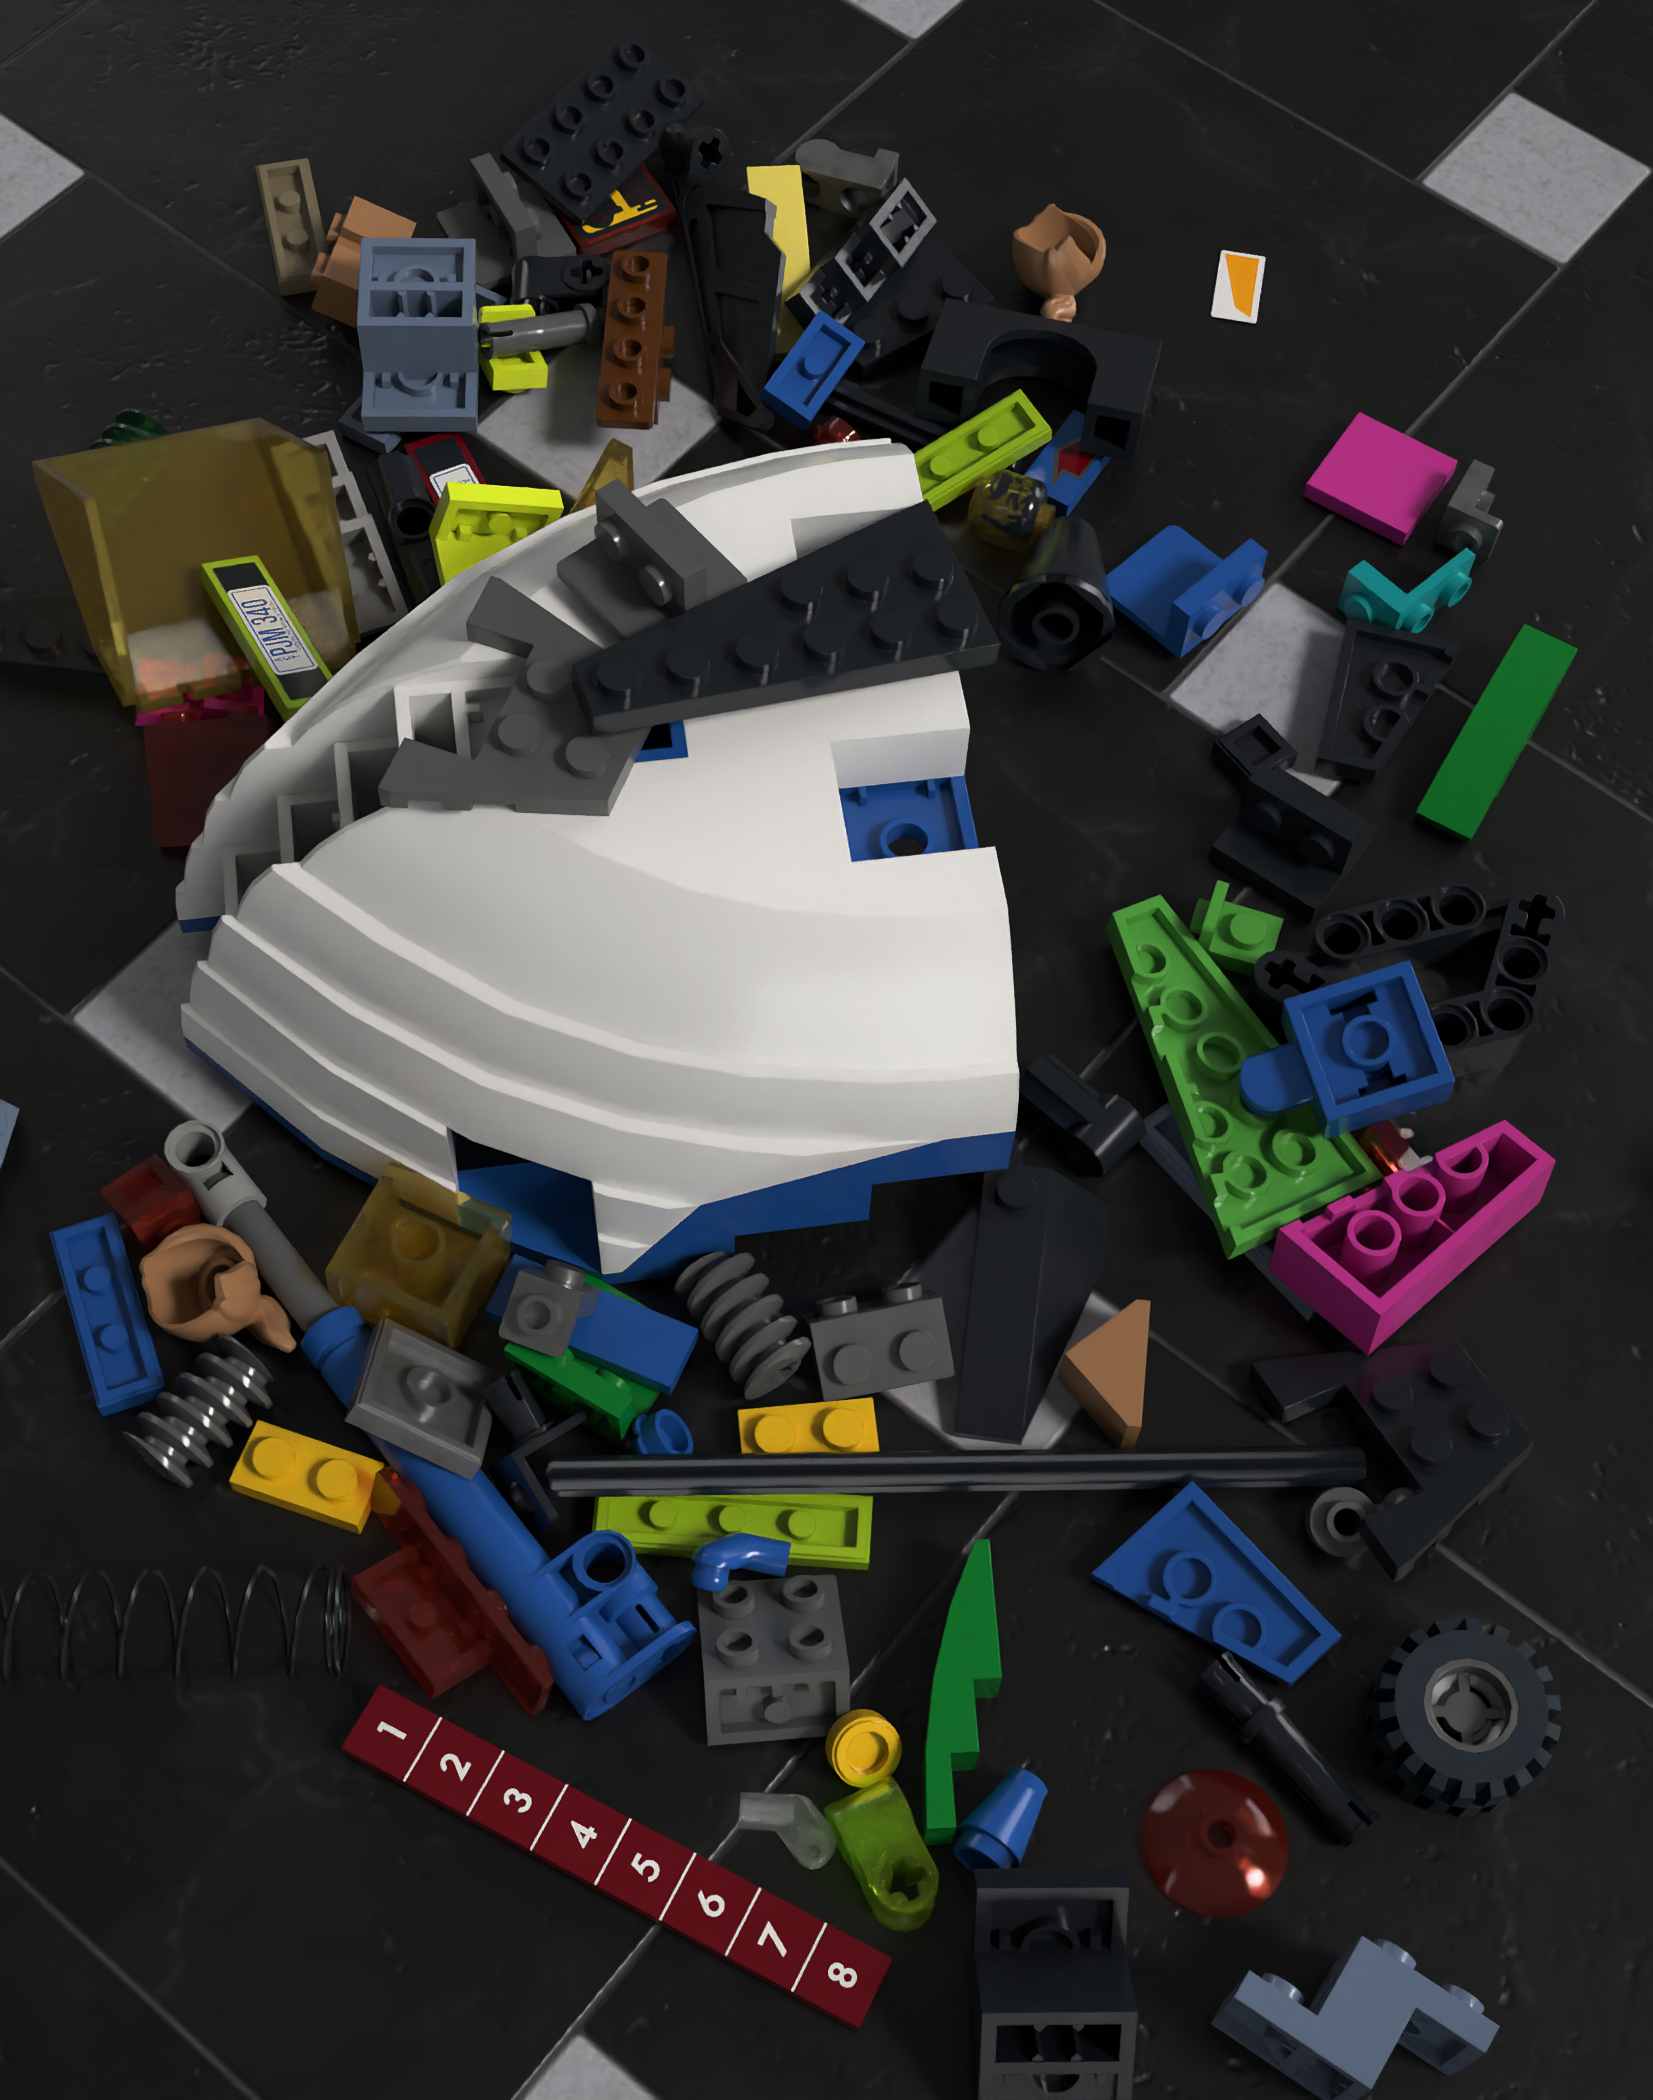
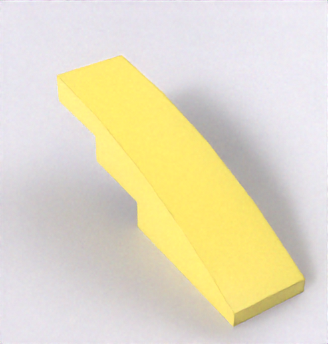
[746,165,811,361]

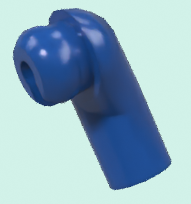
[690,1532,791,1592]

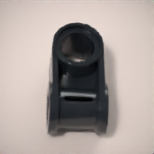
[510,254,611,316]

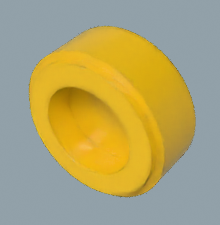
[825,1709,902,1788]

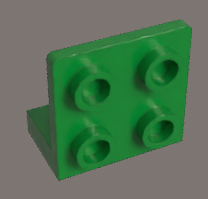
[503,1274,661,1448]

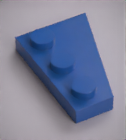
[1091,1481,1342,1688]

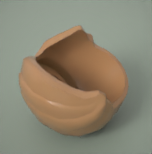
[1012,204,1106,323]
[139,1223,297,1353]

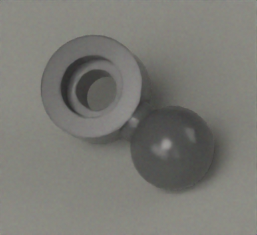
[1305,1487,1416,1557]

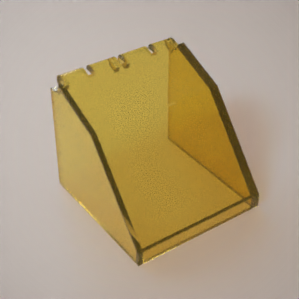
[31,417,361,713]

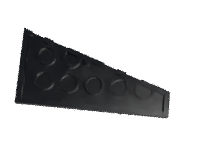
[571,499,1001,737]

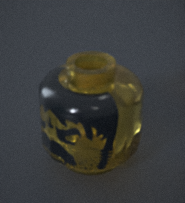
[968,469,1056,552]

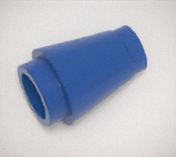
[953,1767,1048,1874]

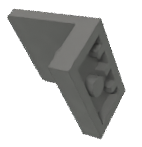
[697,1574,850,1746]

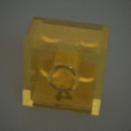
[325,1161,512,1351]

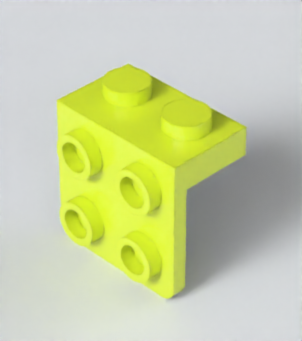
[428,481,564,587]

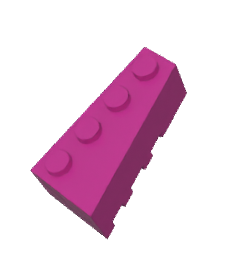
[1268,1120,1556,1356]

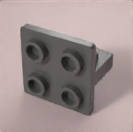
[436,153,576,290]
[557,478,748,641]

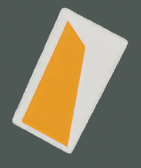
[1211,250,1266,324]

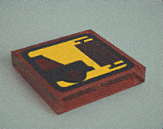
[543,165,677,255]

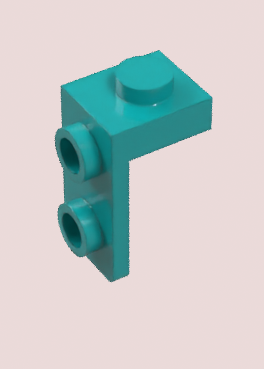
[1337,548,1476,634]

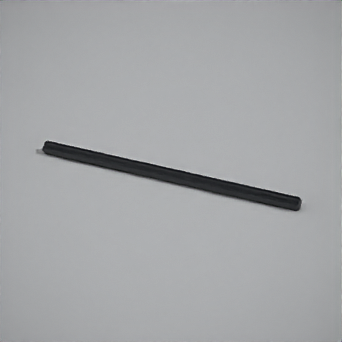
[546,1445,1366,1497]

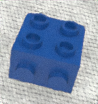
[1106,525,1268,659]

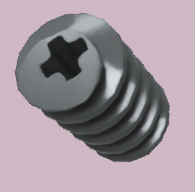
[674,1251,812,1401]
[122,1333,274,1489]

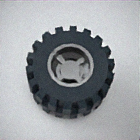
[1364,1617,1561,1817]

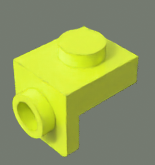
[478,304,548,393]

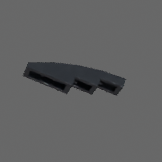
[784,177,937,331]

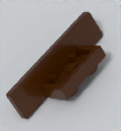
[596,250,675,430]

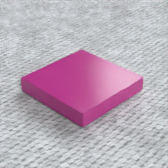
[1303,412,1458,546]

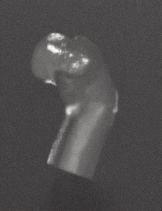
[739,1791,836,1869]

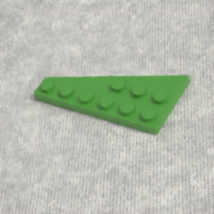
[1105,894,1384,1260]

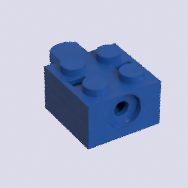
[1239,960,1456,1140]

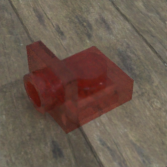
[99,1154,209,1255]

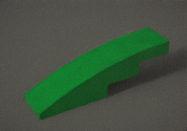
[1415,624,1578,844]
[921,1539,1002,1846]

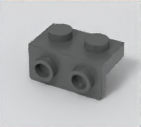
[802,1282,956,1402]

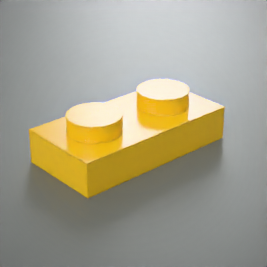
[738,1397,880,1453]
[229,1420,388,1535]

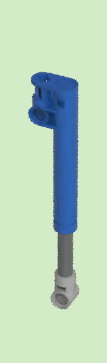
[165,1120,698,1721]

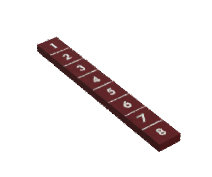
[341,1684,893,2032]

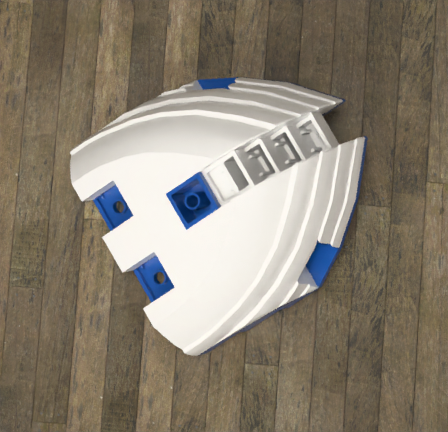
[176,438,1019,1285]

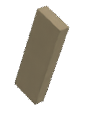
[255,158,329,296]

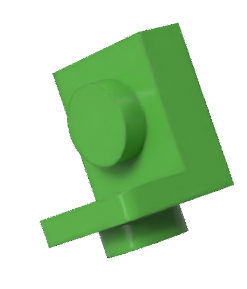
[1189,880,1284,977]

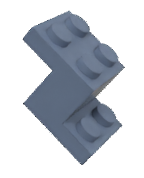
[357,238,480,432]
[1211,1936,1500,2100]

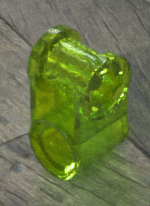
[823,1776,939,1932]

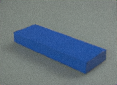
[49,1212,168,1417]
[485,1254,698,1396]

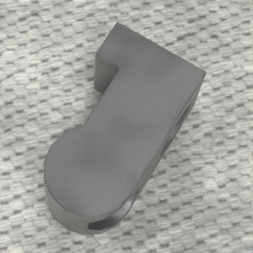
[795,139,899,219]

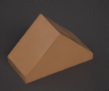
[1058,1299,1150,1448]

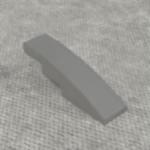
[278,430,409,640]

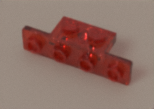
[350,1465,554,1716]

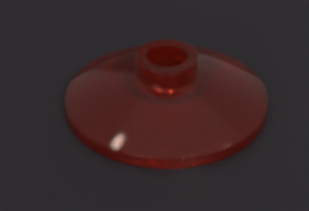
[1143,1769,1289,1918]

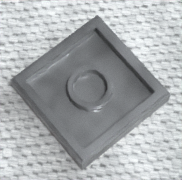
[345,1316,503,1481]

